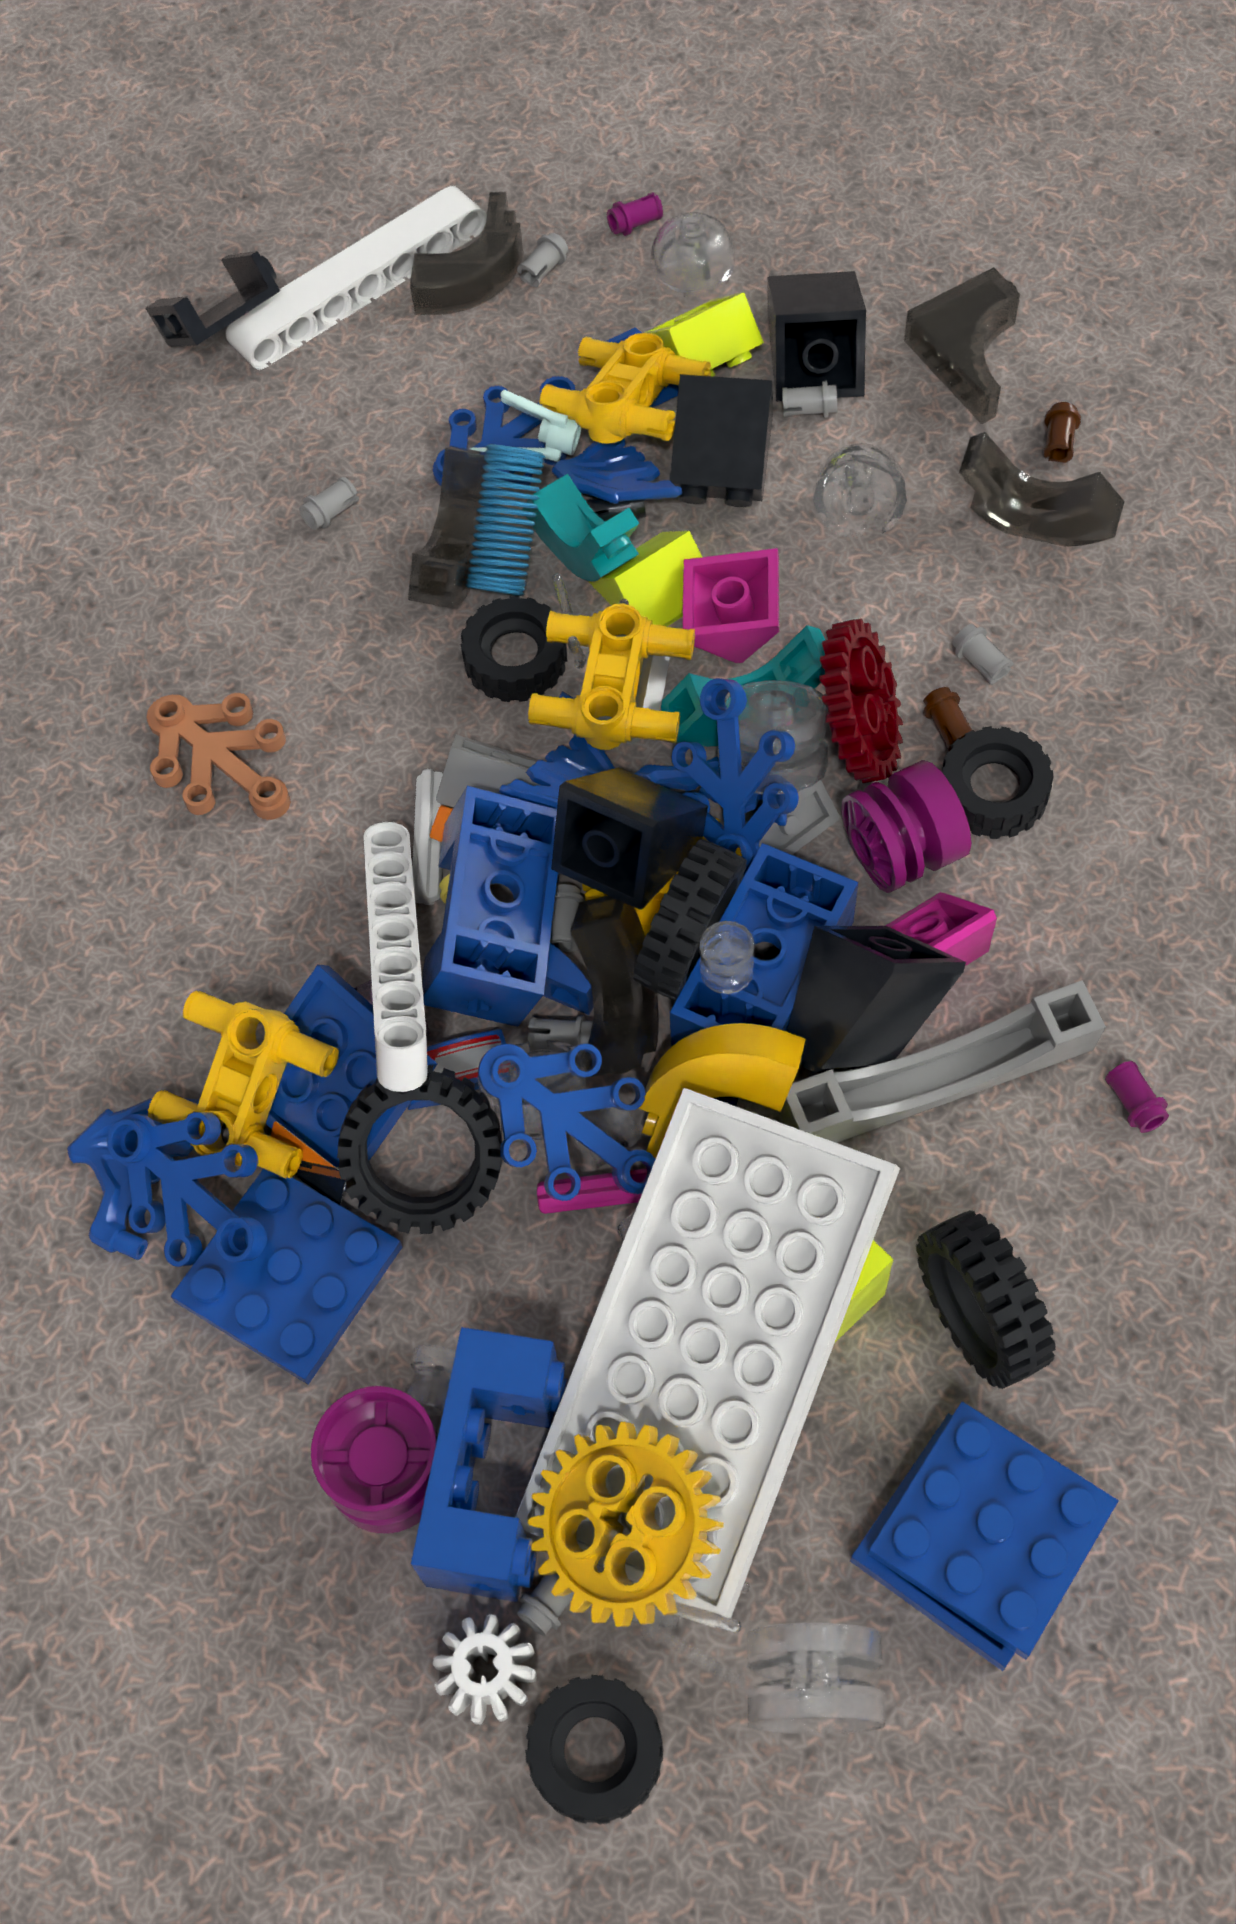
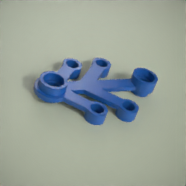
[433,376,575,490]
[671,678,799,875]
[478,1044,656,1201]
[107,1112,267,1267]

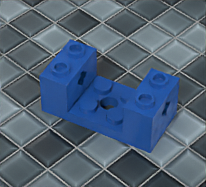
[422,786,558,1027]
[670,843,858,1047]
[411,1327,569,1602]

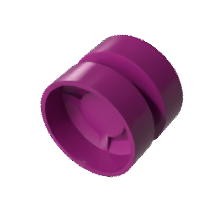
[311,1386,438,1534]

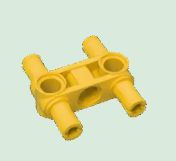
[539,333,711,444]
[528,603,695,750]
[148,990,339,1179]

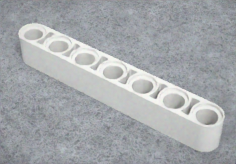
[226,186,487,370]
[364,822,428,1092]

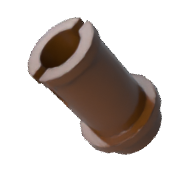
[1044,402,1081,463]
[923,687,975,752]

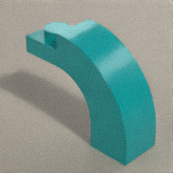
[522,474,640,581]
[661,625,825,747]

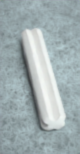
[412,769,445,905]

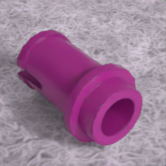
[607,192,663,236]
[1105,1061,1169,1133]

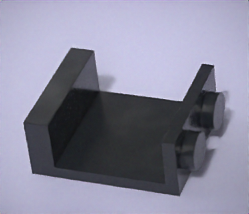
[145,251,280,347]

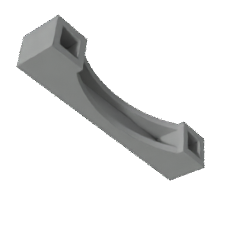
[780,980,1106,1143]

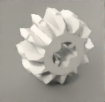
[433,1614,537,1725]

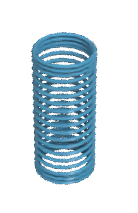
[465,444,545,596]

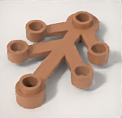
[147,693,291,820]

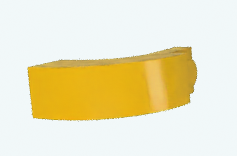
[639,1023,806,1159]

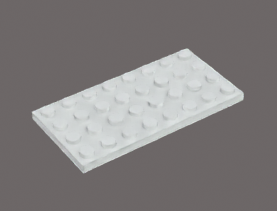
[515,1088,900,1623]

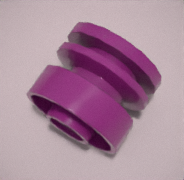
[841,760,972,893]

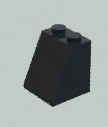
[768,271,866,402]
[670,374,774,507]
[551,767,708,910]
[787,926,966,1073]

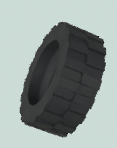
[460,596,567,702]
[941,726,1054,839]
[525,1675,663,1825]

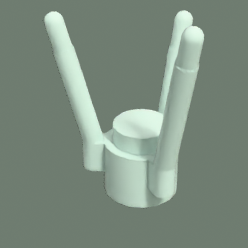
[469,390,582,462]

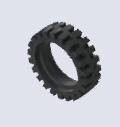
[633,839,747,1001]
[337,1065,502,1234]
[916,1211,1056,1389]

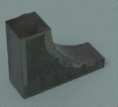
[904,267,1020,425]

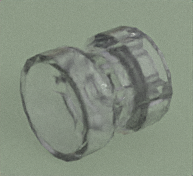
[699,921,755,994]
[572,1107,642,1169]
[405,1345,456,1417]

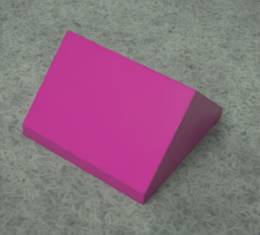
[682,548,779,663]
[885,892,997,966]

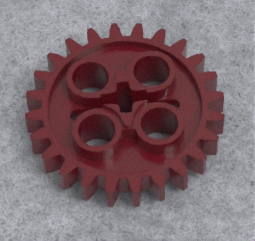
[819,618,903,783]

